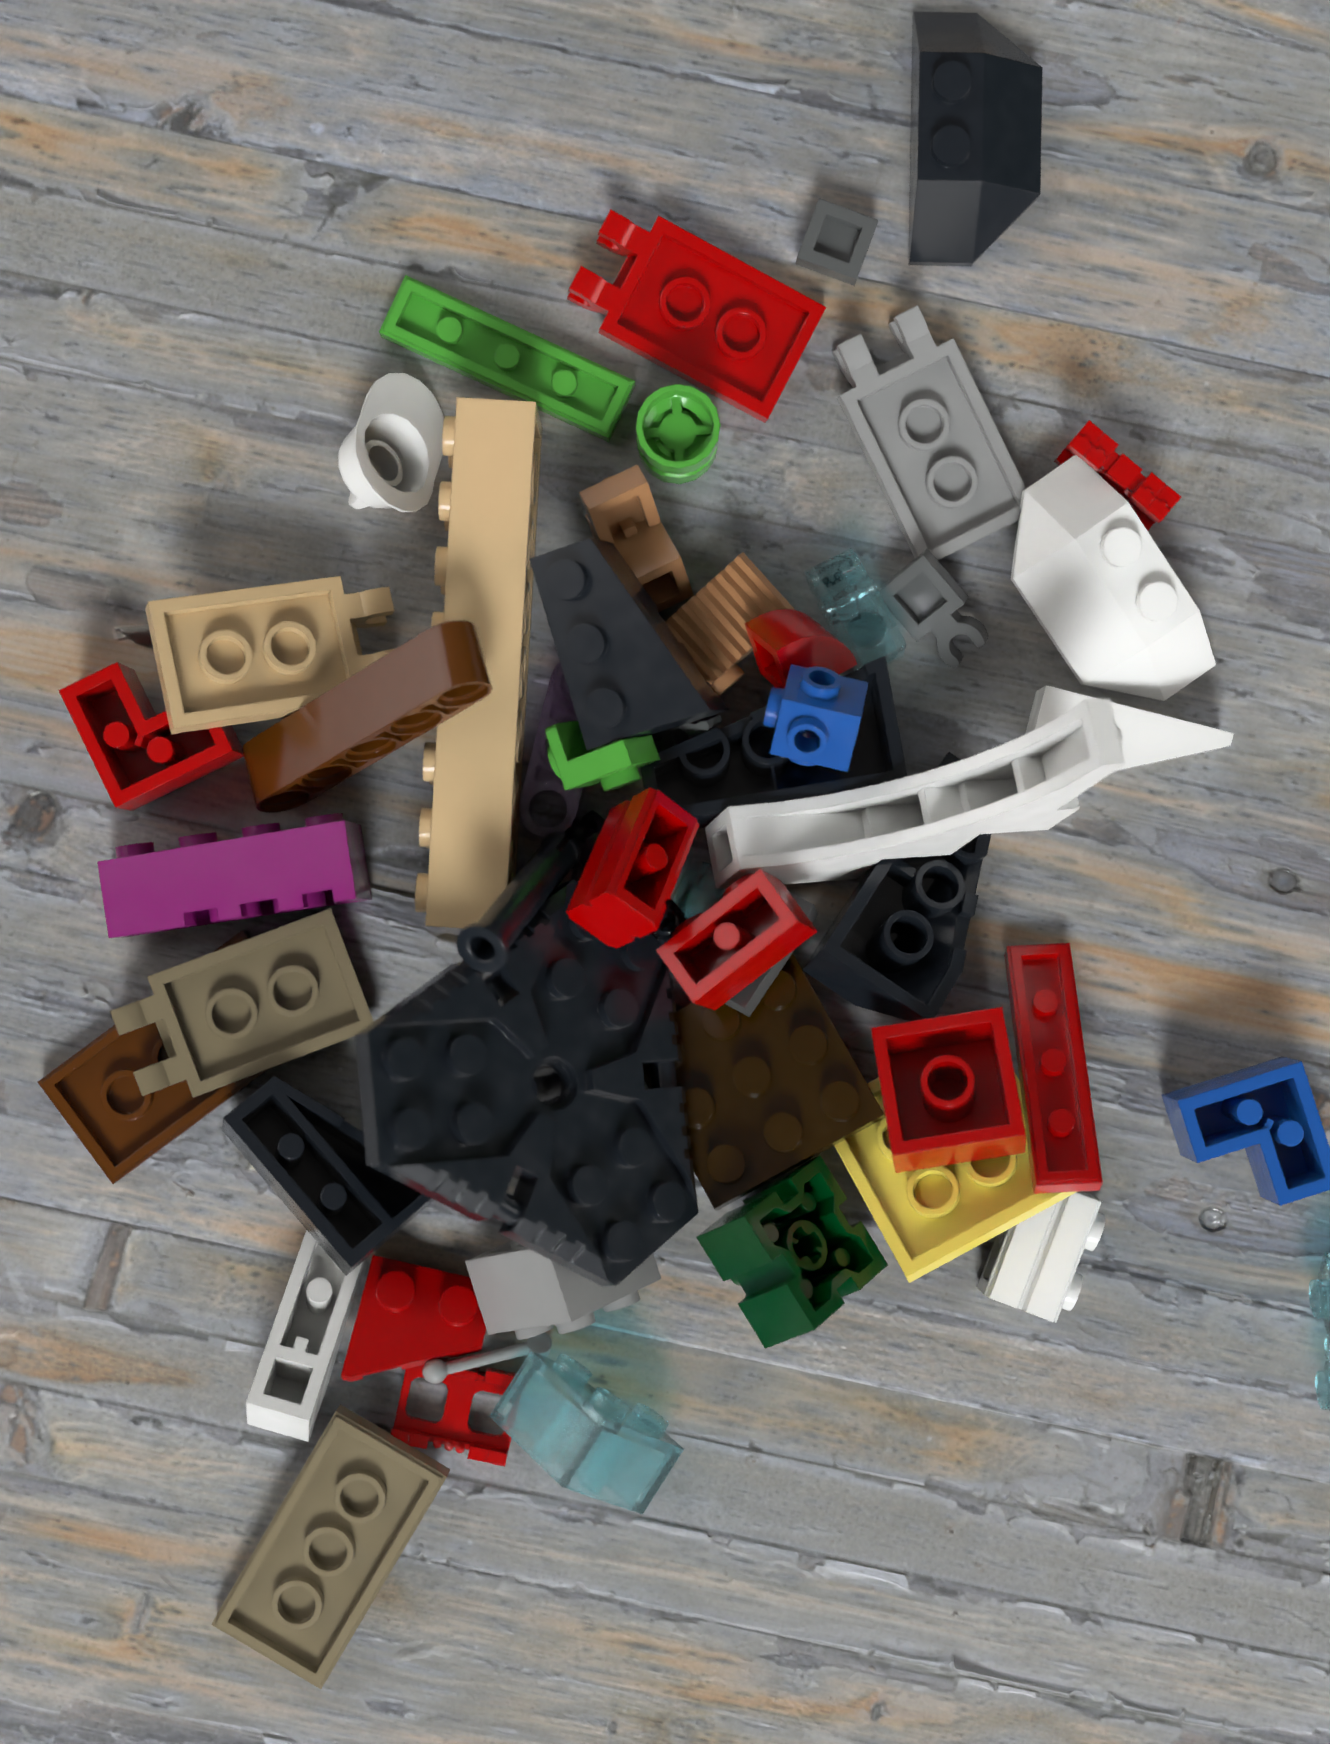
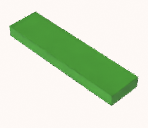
[379,275,635,442]

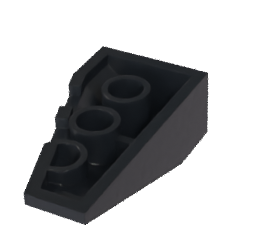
[803,752,991,1021]

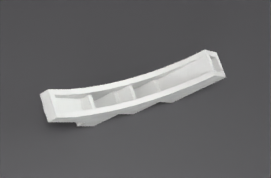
[705,698,1125,889]

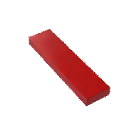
[1004,943,1103,1194]

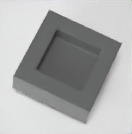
[796,198,878,286]

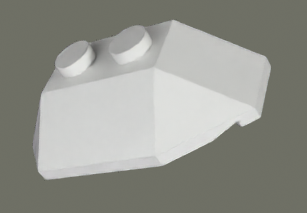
[1010,455,1216,701]

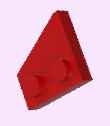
[341,1255,486,1382]

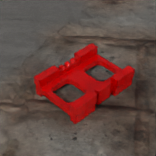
[1054,420,1181,531]
[391,1357,525,1467]

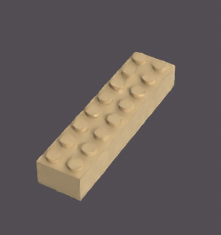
[415,397,542,928]

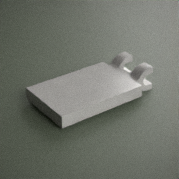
[833,305,1026,560]

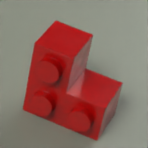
[58,662,244,811]

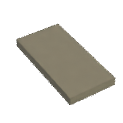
[211,1404,450,1689]

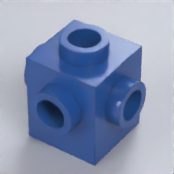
[763,665,868,772]

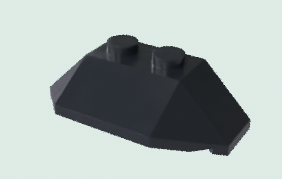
[908,11,1043,266]

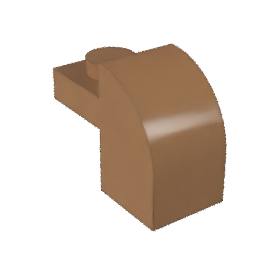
[579,464,694,613]

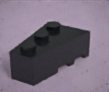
[222,1076,434,1276]

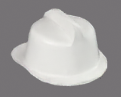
[338,373,444,512]

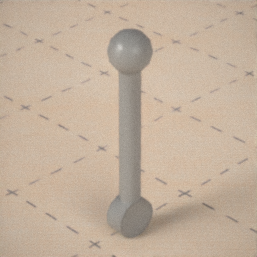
[422,1333,552,1384]

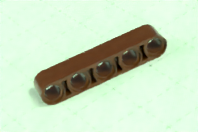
[242,620,493,813]

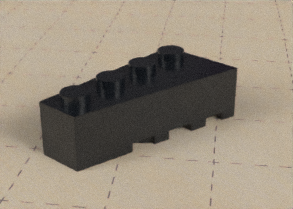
[640,656,907,829]

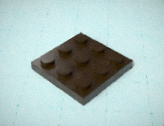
[643,953,885,1211]

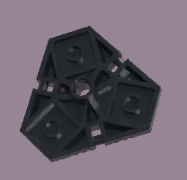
[355,880,698,1287]

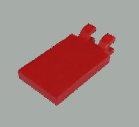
[567,209,826,423]

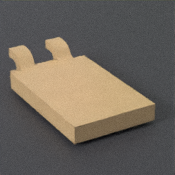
[145,576,394,734]

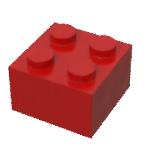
[871,1007,1026,1173]

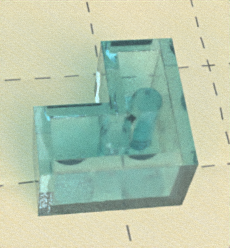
[489,1351,684,1515]

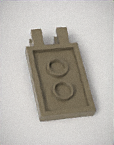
[110,908,374,1098]

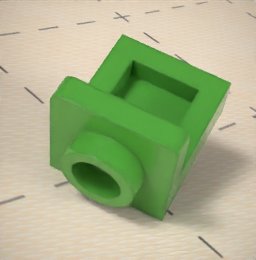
[545,721,660,792]

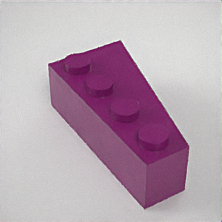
[97,813,372,938]

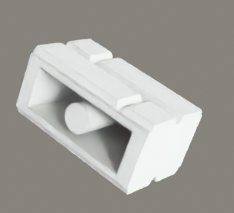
[977,1191,1105,1322]

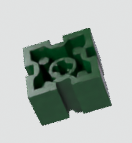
[696,1155,888,1349]

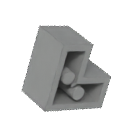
[465,1241,661,1340]

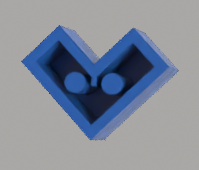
[1161,1056,1330,1206]

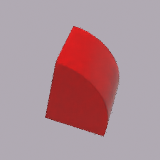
[745,609,857,689]

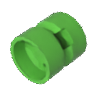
[636,384,720,484]

